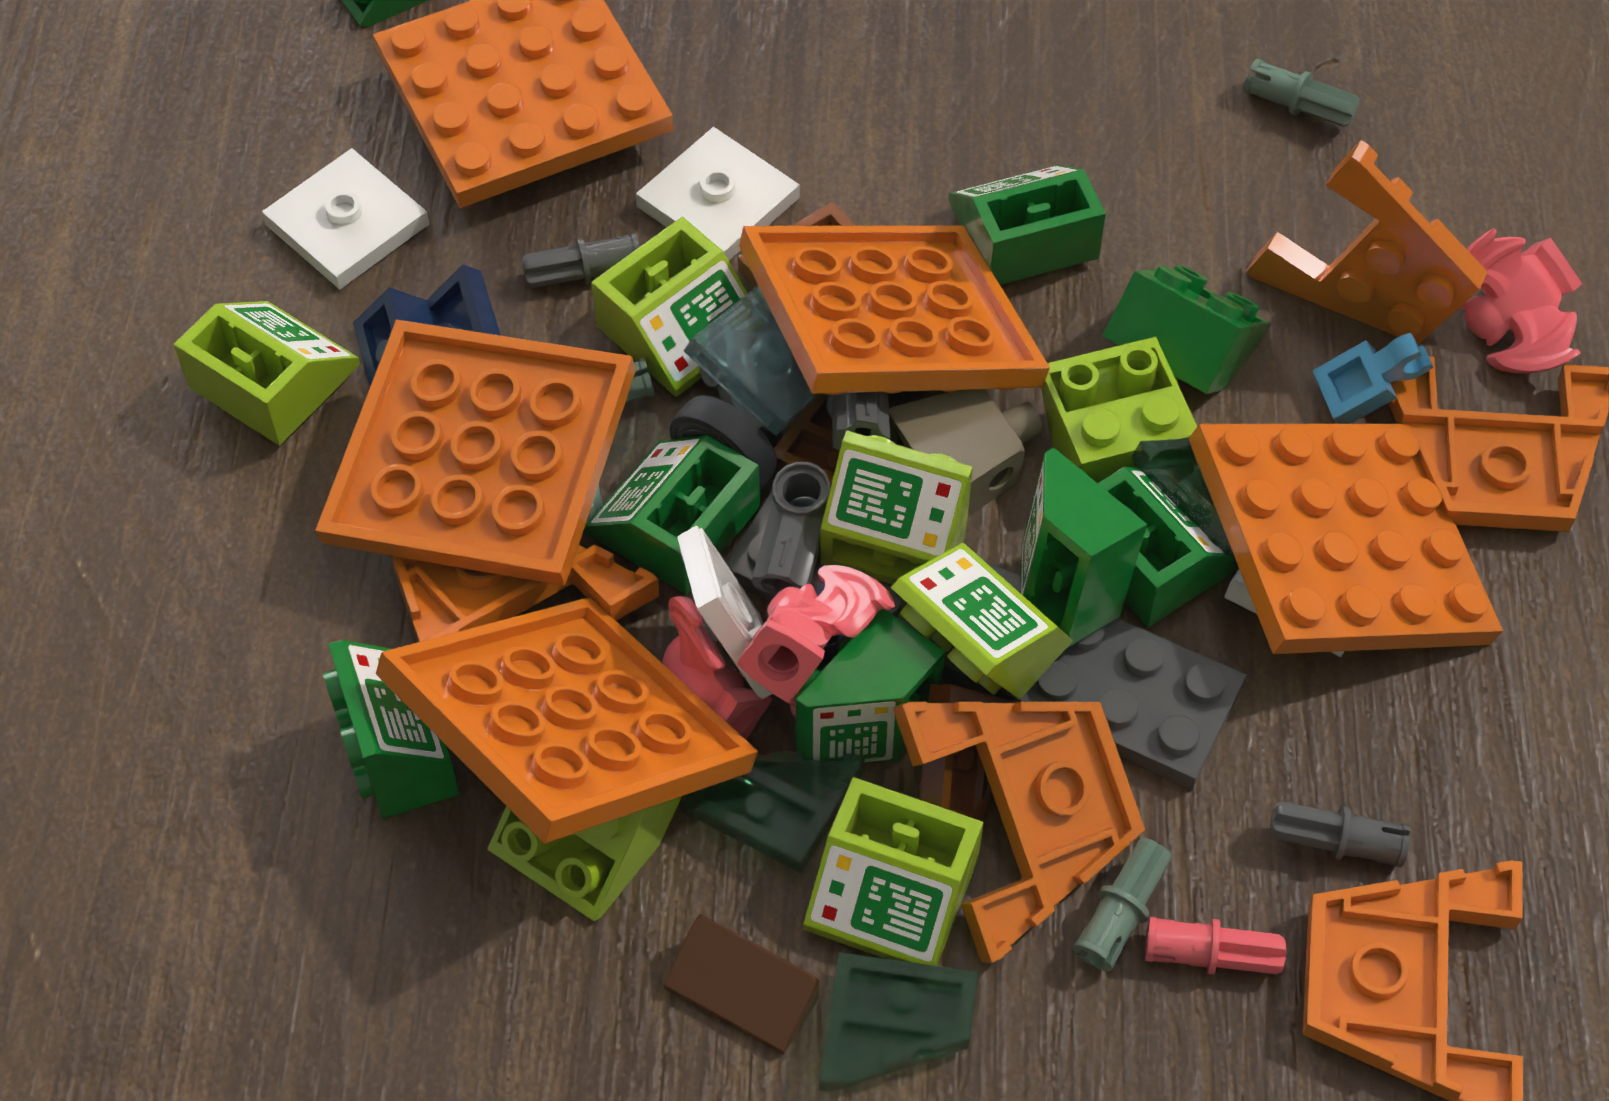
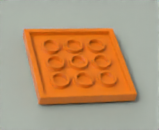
[373,0,674,208]
[739,226,1050,395]
[315,319,636,586]
[1188,424,1503,654]
[375,597,758,844]

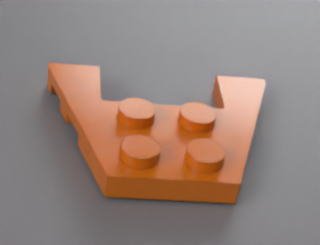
[1245,140,1488,345]
[1388,356,1609,532]
[392,545,659,642]
[893,702,1145,963]
[1302,860,1523,1101]

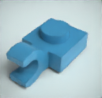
[1312,333,1434,424]

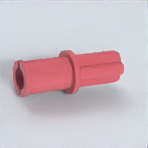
[1144,916,1286,975]

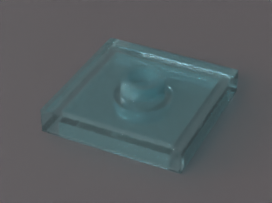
[683,286,823,436]

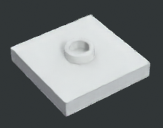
[636,127,800,261]
[262,148,429,290]
[677,526,773,700]

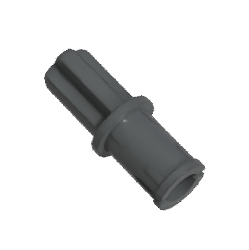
[522,232,640,288]
[1270,802,1410,868]

